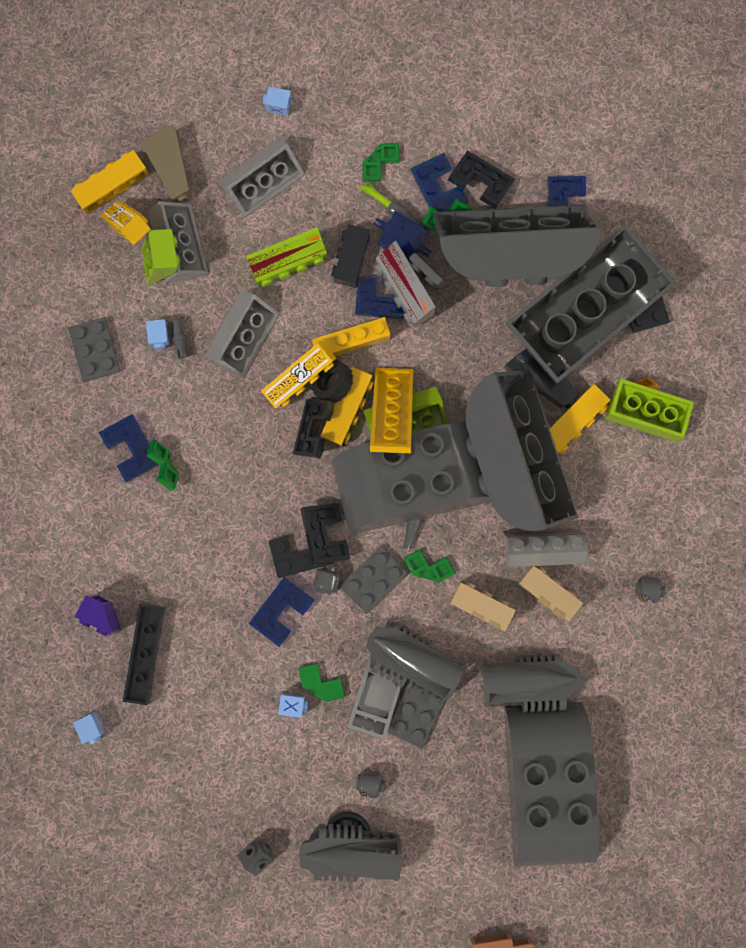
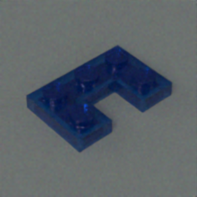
[410,153,469,212]
[547,176,586,206]
[355,276,405,319]
[99,414,159,483]
[249,577,315,647]

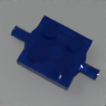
[374,211,432,263]

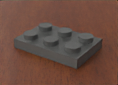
[409,253,448,290]
[68,317,121,382]
[339,546,407,614]
[387,686,443,748]

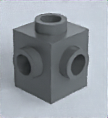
[237,839,274,876]

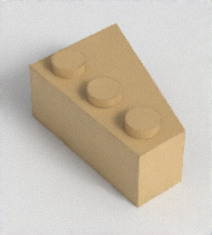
[517,566,583,622]
[449,581,516,631]

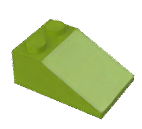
[142,229,180,285]

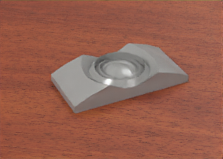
[347,656,401,740]

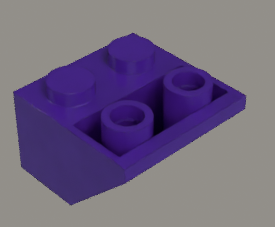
[74,594,120,636]

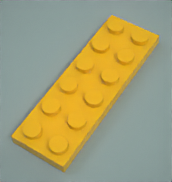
[370,368,413,453]

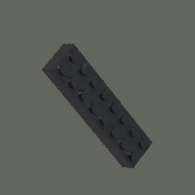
[122,604,166,705]

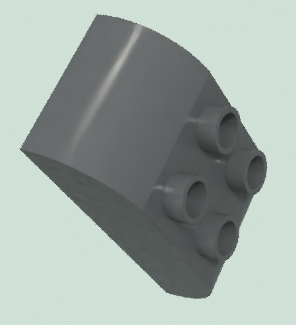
[433,204,602,287]
[505,225,676,384]
[466,370,579,531]
[332,422,491,535]
[504,702,599,867]

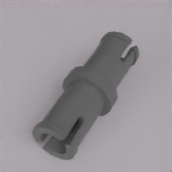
[169,319,189,359]

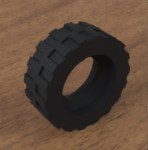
[311,359,353,403]

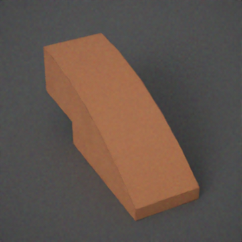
[471,932,534,948]

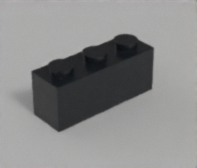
[331,224,370,288]

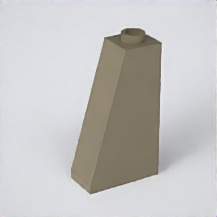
[140,124,192,203]

